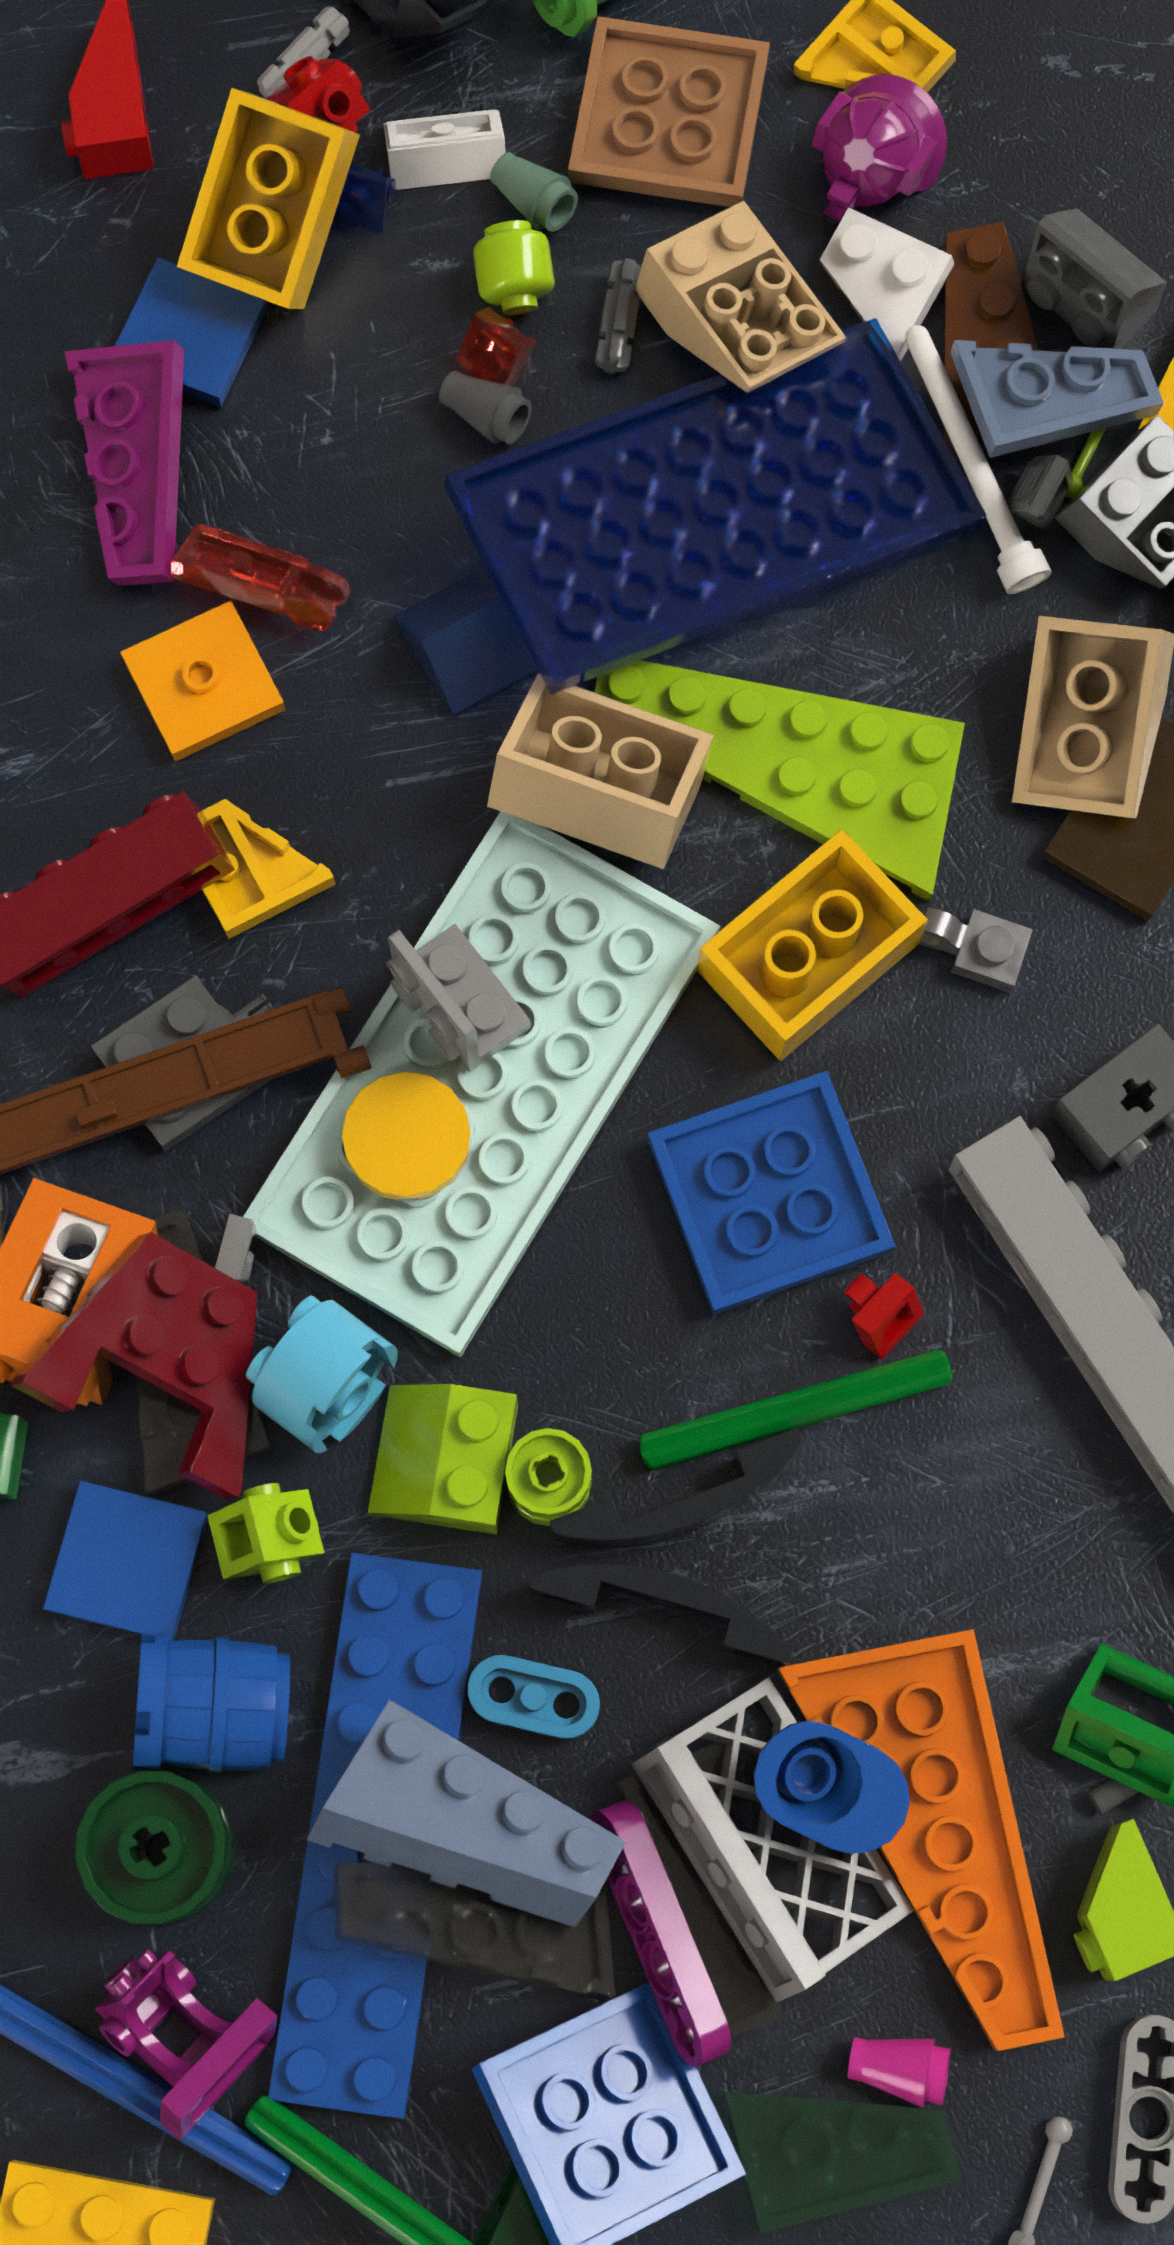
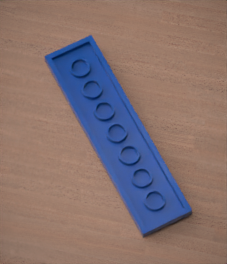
[268,1553,483,2119]

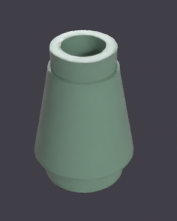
[490,152,578,232]

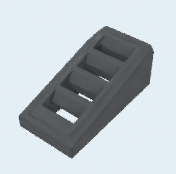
[1007,455,1074,531]

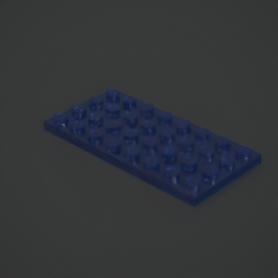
[444,318,987,694]

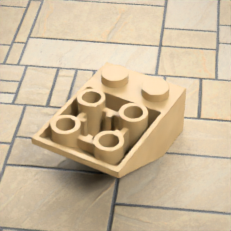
[635,201,846,393]

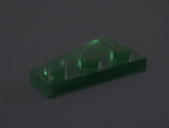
[724,2091,962,2234]

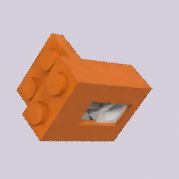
[0,1178,158,1406]

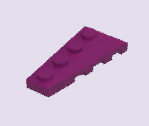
[64,340,184,586]

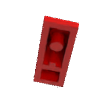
[61,0,154,179]

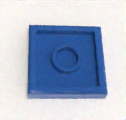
[115,257,269,407]
[43,1481,209,1641]

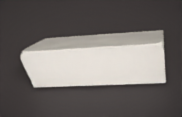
[384,109,506,190]

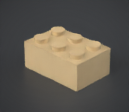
[487,673,714,869]

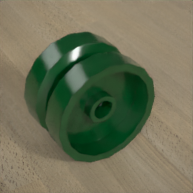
[75,1771,236,1924]

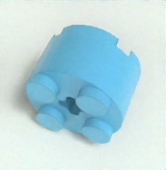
[246,1295,398,1453]

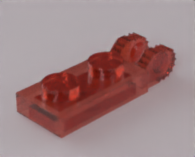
[171,523,351,632]

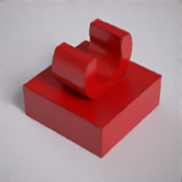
[843,1273,924,1360]

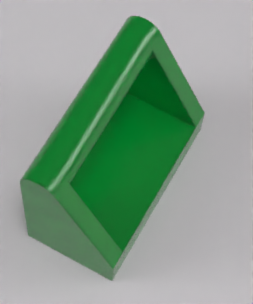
[1052,1643,1174,1808]

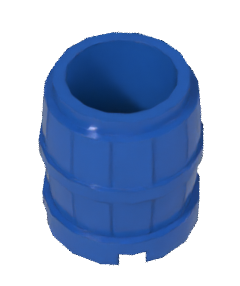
[132,1633,290,1774]

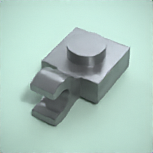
[920,907,1033,993]

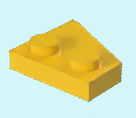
[793,0,956,93]
[202,799,336,939]

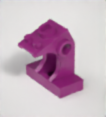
[94,1948,277,2141]

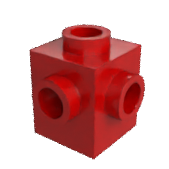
[266,56,371,132]

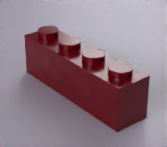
[0,791,235,998]

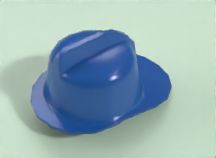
[754,1720,910,1854]

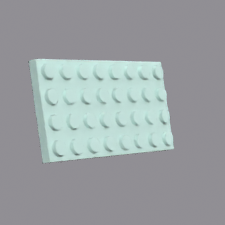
[243,811,720,1358]

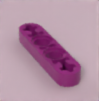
[590,1800,731,2067]

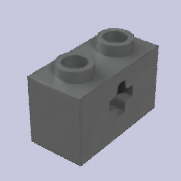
[1051,1024,1174,1173]

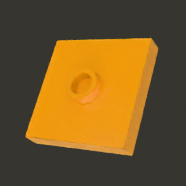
[121,601,286,762]

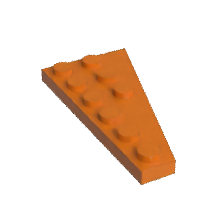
[777,1629,1065,2051]

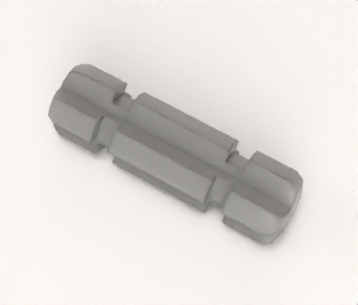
[257,6,350,99]

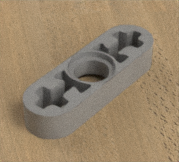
[1108,2014,1174,2224]

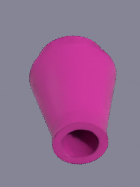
[848,2037,951,2109]

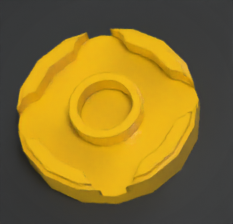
[342,1071,471,1200]

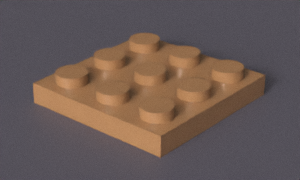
[568,16,770,207]

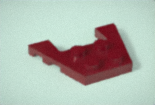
[11,1232,258,1499]

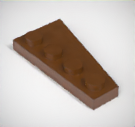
[941,222,1058,465]

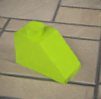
[1074,1819,1174,1981]

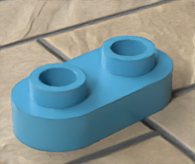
[468,1655,600,1740]

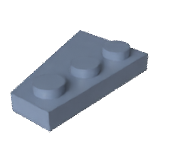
[950,340,1164,458]

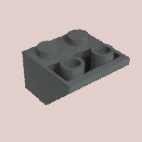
[1021,208,1167,349]
[1054,415,1174,589]

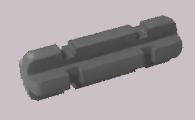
[595,258,642,374]

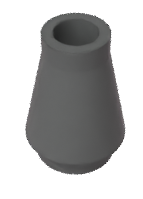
[439,370,532,444]

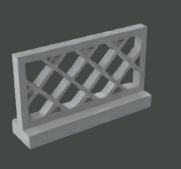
[631,1678,914,2002]

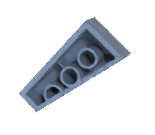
[307,1699,626,1927]

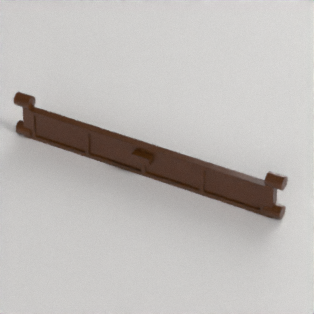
[0,987,372,1175]

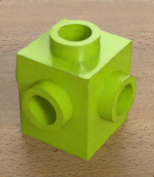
[207,1483,324,1584]

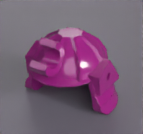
[811,74,947,222]

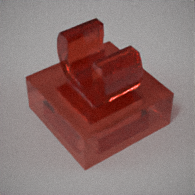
[456,307,537,386]

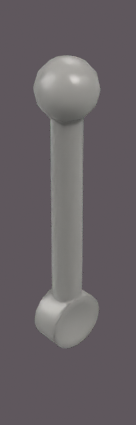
[1008,2116,1073,2245]

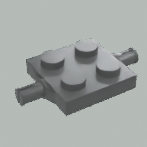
[91,976,274,1152]

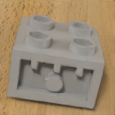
[387,924,531,1072]

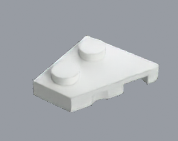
[820,207,954,364]

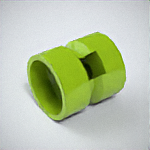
[505,1428,592,1526]

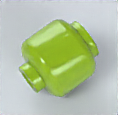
[473,220,555,315]

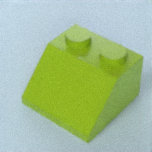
[368,1384,518,1535]

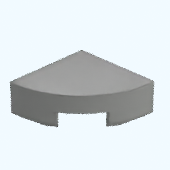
[215,1213,256,1282]

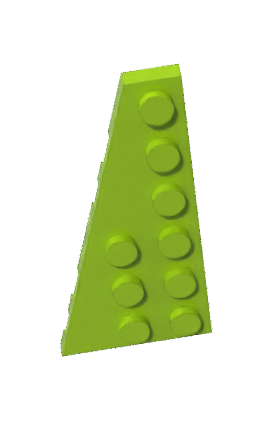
[594,653,965,902]

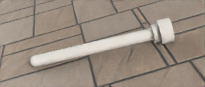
[905,325,1052,594]

